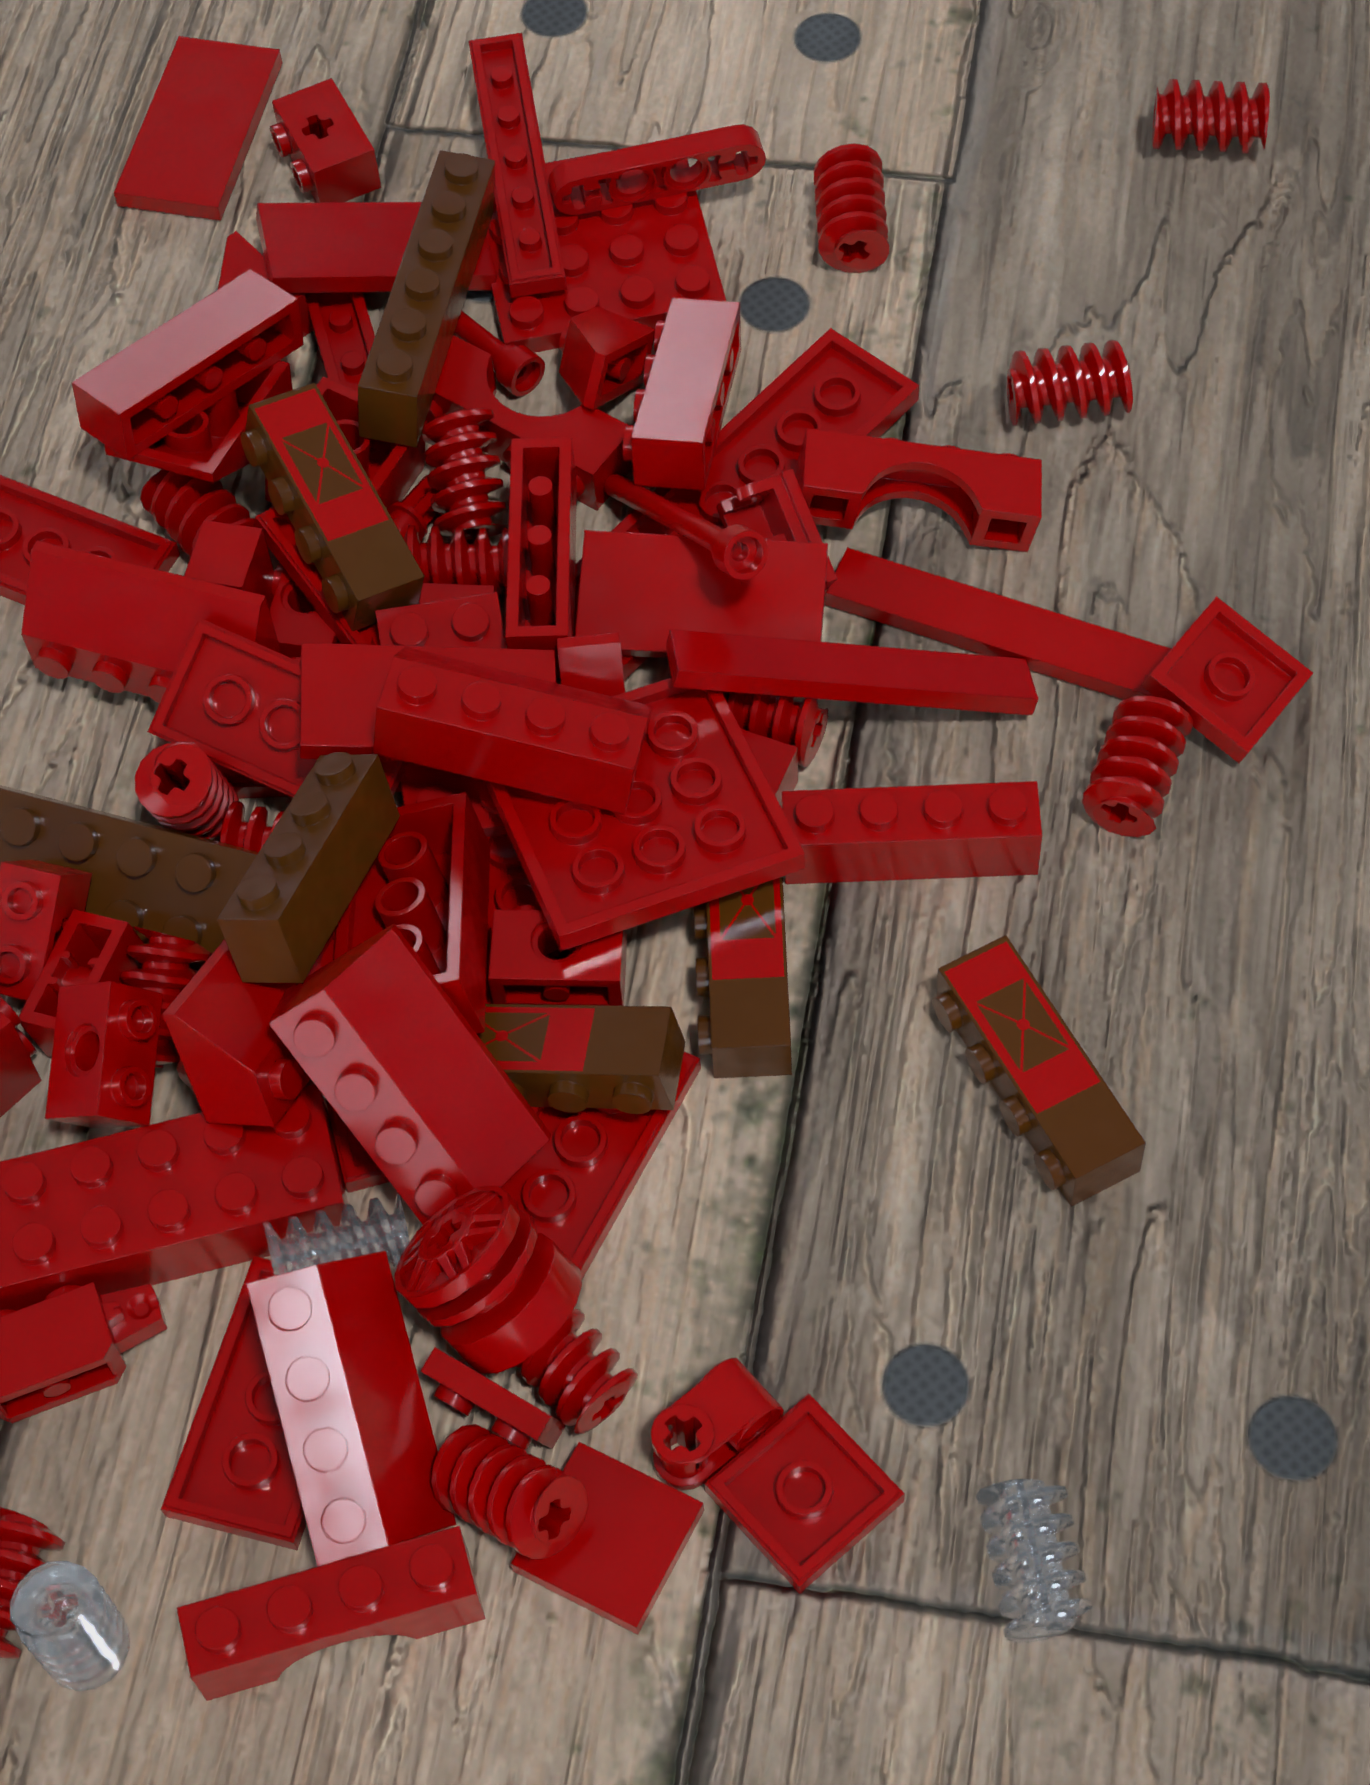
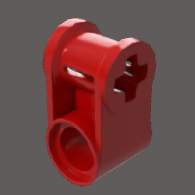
[651,1358,784,1490]

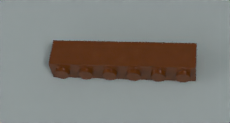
[358,150,495,448]

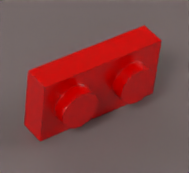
[421,1347,566,1451]

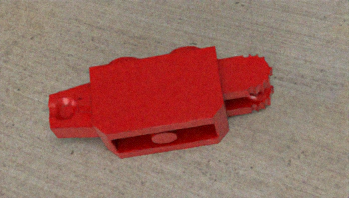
[0,1282,167,1423]

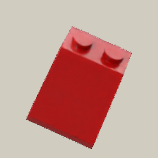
[104,361,293,483]

